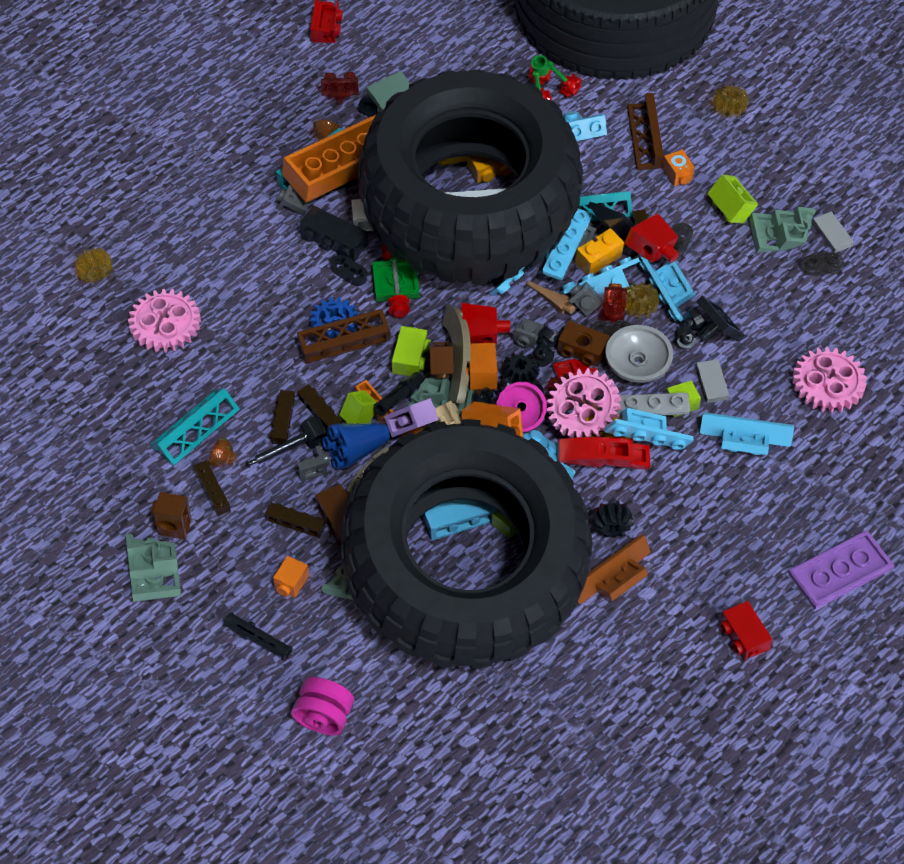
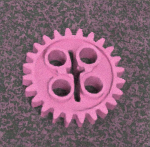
[128,289,201,353]
[792,347,867,413]
[547,368,622,438]

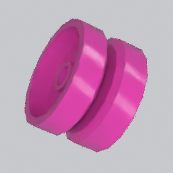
[497,382,547,432]
[291,677,354,736]

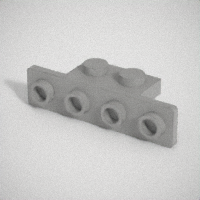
[597,393,690,417]

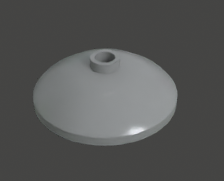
[605,325,673,383]

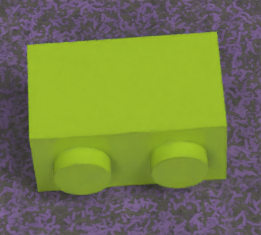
[707,174,758,224]
[392,326,431,376]

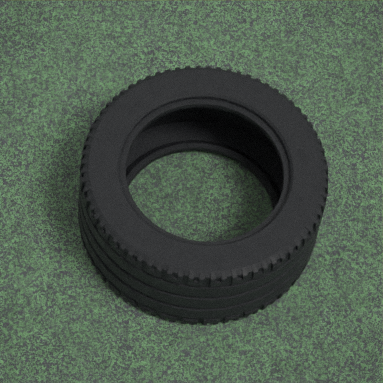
[514,0,718,80]

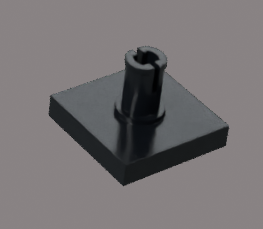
[696,295,745,342]

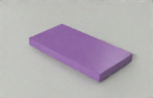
[788,530,895,610]

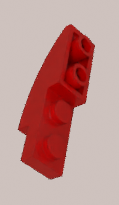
[557,437,651,470]

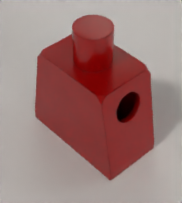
[624,213,680,263]
[461,303,510,345]

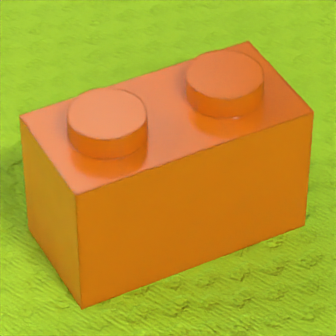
[466,343,497,390]

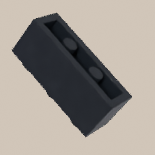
[300,206,369,261]

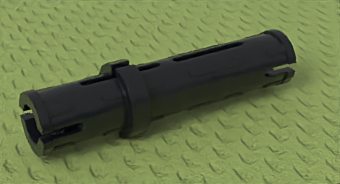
[374,372,425,416]
[224,612,293,661]

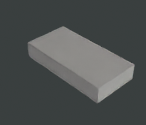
[812,211,854,253]
[696,359,729,403]

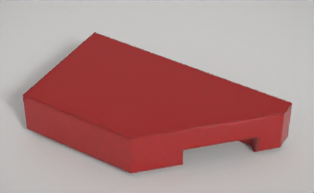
[552,358,598,385]

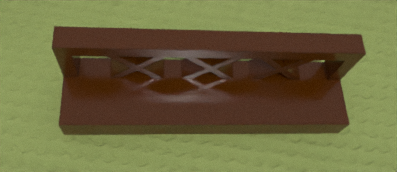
[628,93,664,170]
[297,309,390,364]

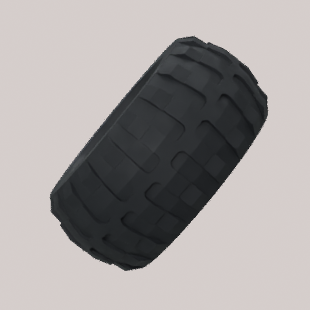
[358,70,583,284]
[341,419,592,668]

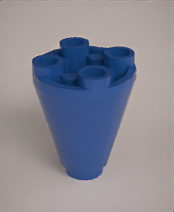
[322,423,390,470]

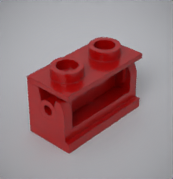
[310,0,343,43]
[720,601,773,661]

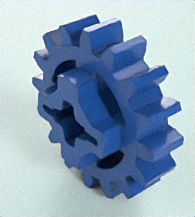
[311,297,358,339]

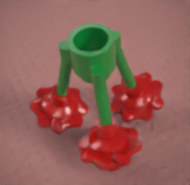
[528,55,582,100]

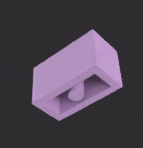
[384,398,439,437]

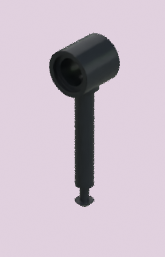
[246,416,327,468]

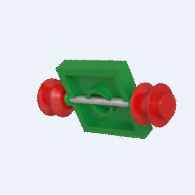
[372,244,420,318]

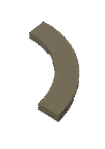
[442,304,471,404]

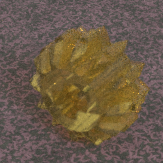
[713,83,749,119]
[75,248,113,283]
[622,281,659,319]

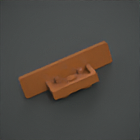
[578,534,650,604]

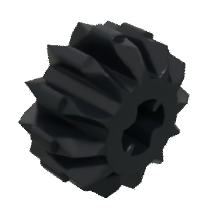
[501,351,540,383]
[592,501,633,538]

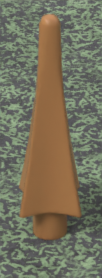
[526,281,575,314]

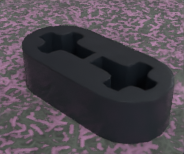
[331,255,368,286]

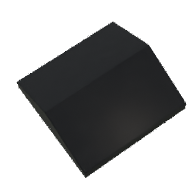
[588,201,634,239]

